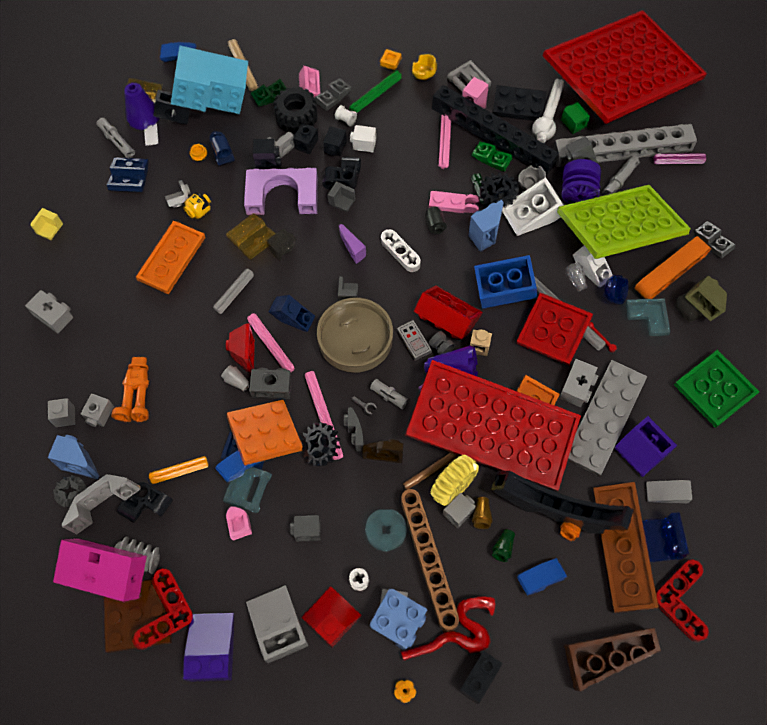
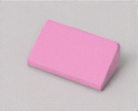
[299,66,320,97]

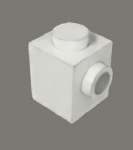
[350,125,376,152]

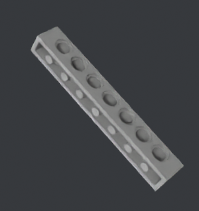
[553,124,697,167]

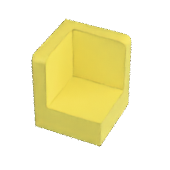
[30,208,63,240]

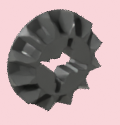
[53,475,86,507]

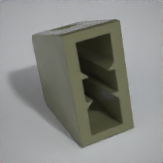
[685,276,727,321]

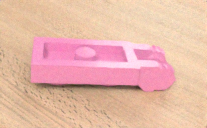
[429,191,480,213]

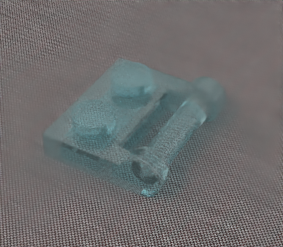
[223,467,272,513]

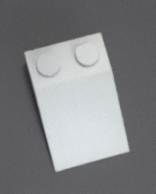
[502,177,564,236]

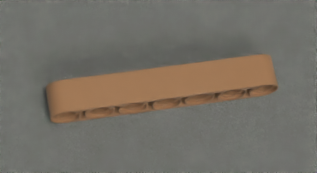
[401,489,459,632]

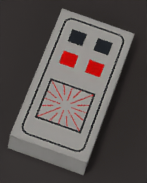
[397,320,432,361]

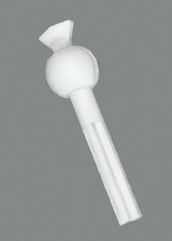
[532,79,564,143]

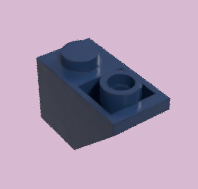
[269,295,315,332]

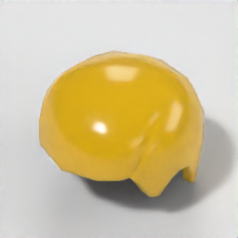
[412,54,437,80]

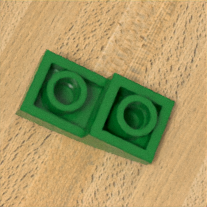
[472,141,512,171]

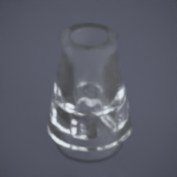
[566,262,588,291]

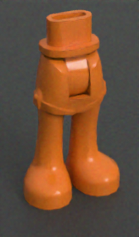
[111,357,149,422]

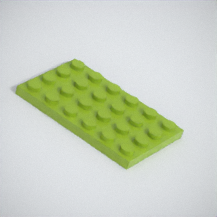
[557,185,691,259]

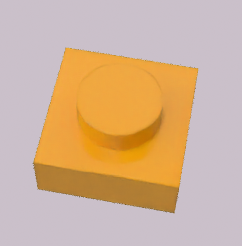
[380,49,401,70]

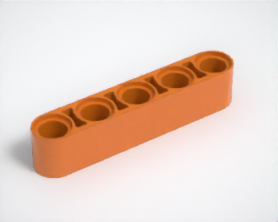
[634,236,712,301]

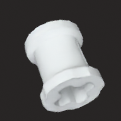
[335,105,357,126]
[349,568,369,591]

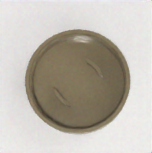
[317,298,393,373]

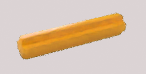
[149,456,208,484]

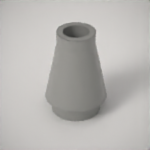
[221,365,250,392]

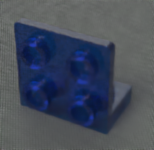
[642,512,689,563]

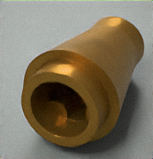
[472,497,493,529]

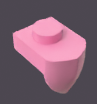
[226,506,252,541]

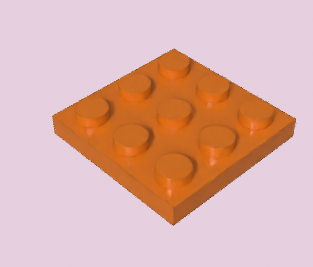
[227,400,303,465]

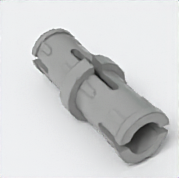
[370,379,409,409]

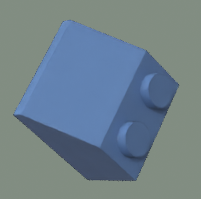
[48,435,99,480]

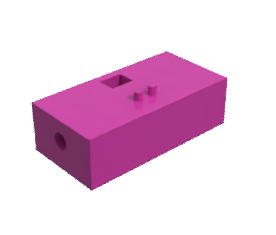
[53,538,147,602]

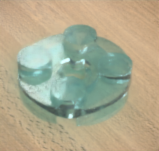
[366,509,407,552]

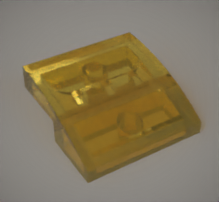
[226,213,278,260]

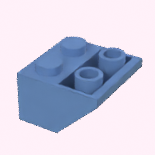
[468,200,504,252]

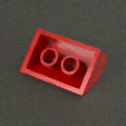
[414,286,483,339]

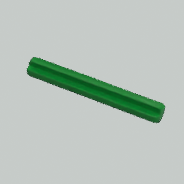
[349,70,402,113]

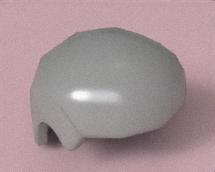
[518,165,546,191]

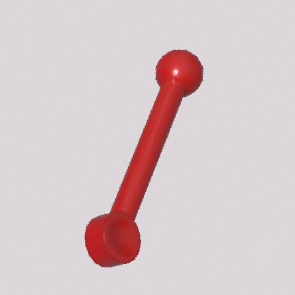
[589,322,617,352]

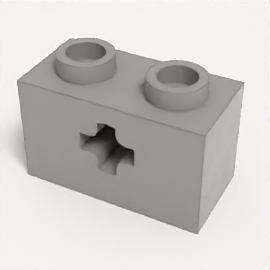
[25,290,73,333]
[559,359,599,407]

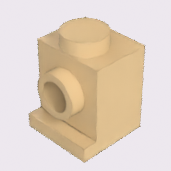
[470,330,492,356]

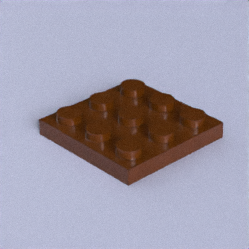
[104,578,172,653]

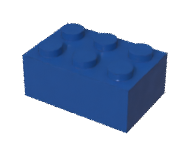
[474,255,537,309]

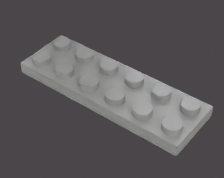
[568,360,647,477]

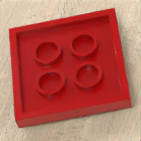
[516,292,593,366]

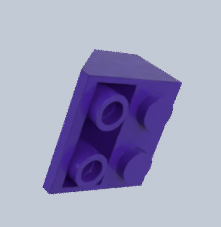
[614,416,677,477]

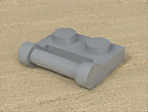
[447,60,491,93]

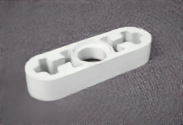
[381,229,421,272]

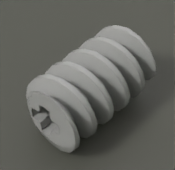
[114,536,160,574]

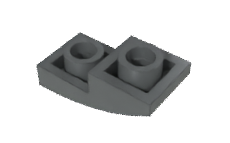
[315,78,351,111]
[694,221,735,259]
[344,407,364,451]

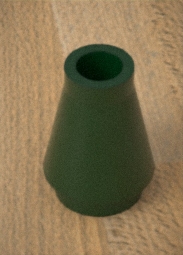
[492,529,515,562]

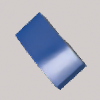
[160,42,196,62]
[215,450,261,482]
[517,558,567,596]

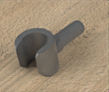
[352,396,377,416]

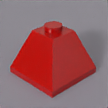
[226,324,255,375]
[302,586,362,648]

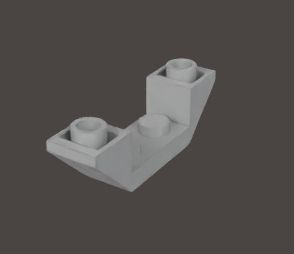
[62,474,141,534]

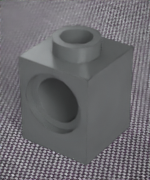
[290,515,321,542]

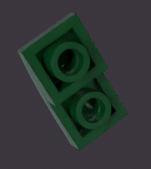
[251,79,286,106]

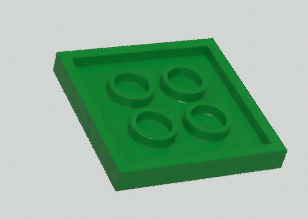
[674,350,760,428]

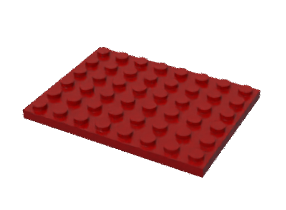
[543,11,707,124]

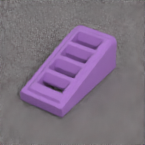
[339,224,366,263]

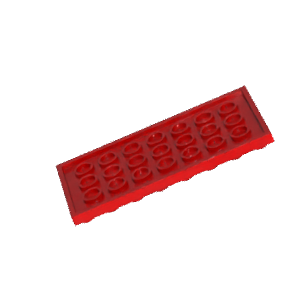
[405,360,581,491]

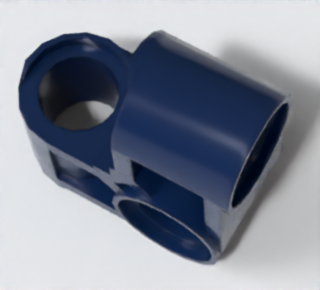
[209,131,235,166]

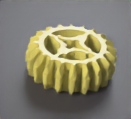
[431,454,479,506]

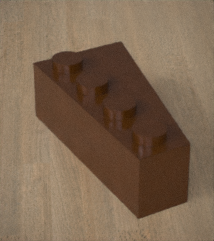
[564,628,661,692]

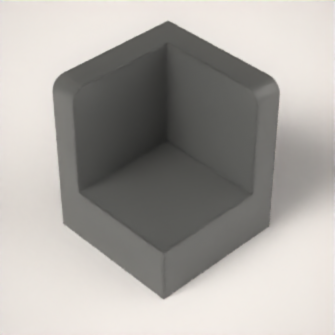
[328,182,356,212]
[338,276,358,301]

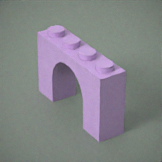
[244,168,318,215]

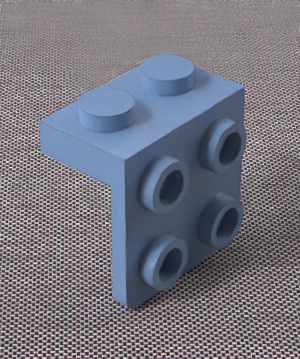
[370,589,427,649]

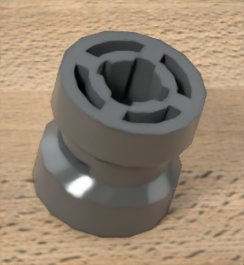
[429,331,455,355]

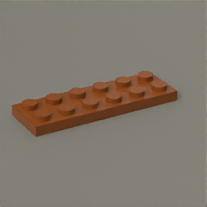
[593,482,659,614]

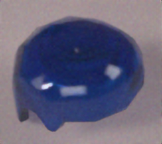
[604,275,629,304]

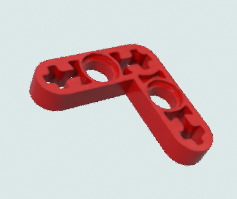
[656,560,709,642]
[132,569,193,650]

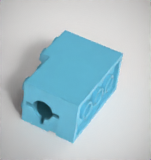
[171,46,248,114]

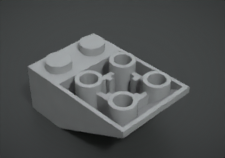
[246,585,308,663]

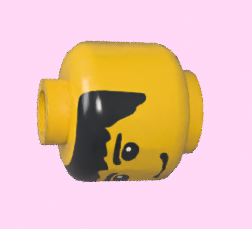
[184,192,211,219]

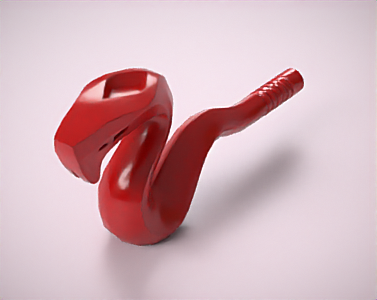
[401,597,495,660]

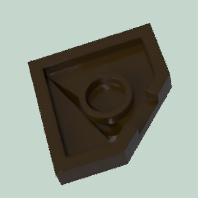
[362,439,403,463]

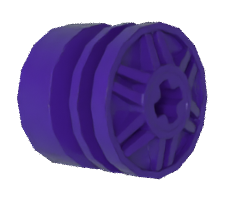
[561,159,601,204]

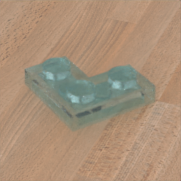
[626,298,670,336]

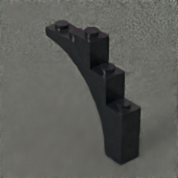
[491,470,634,534]

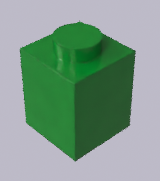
[561,102,590,134]

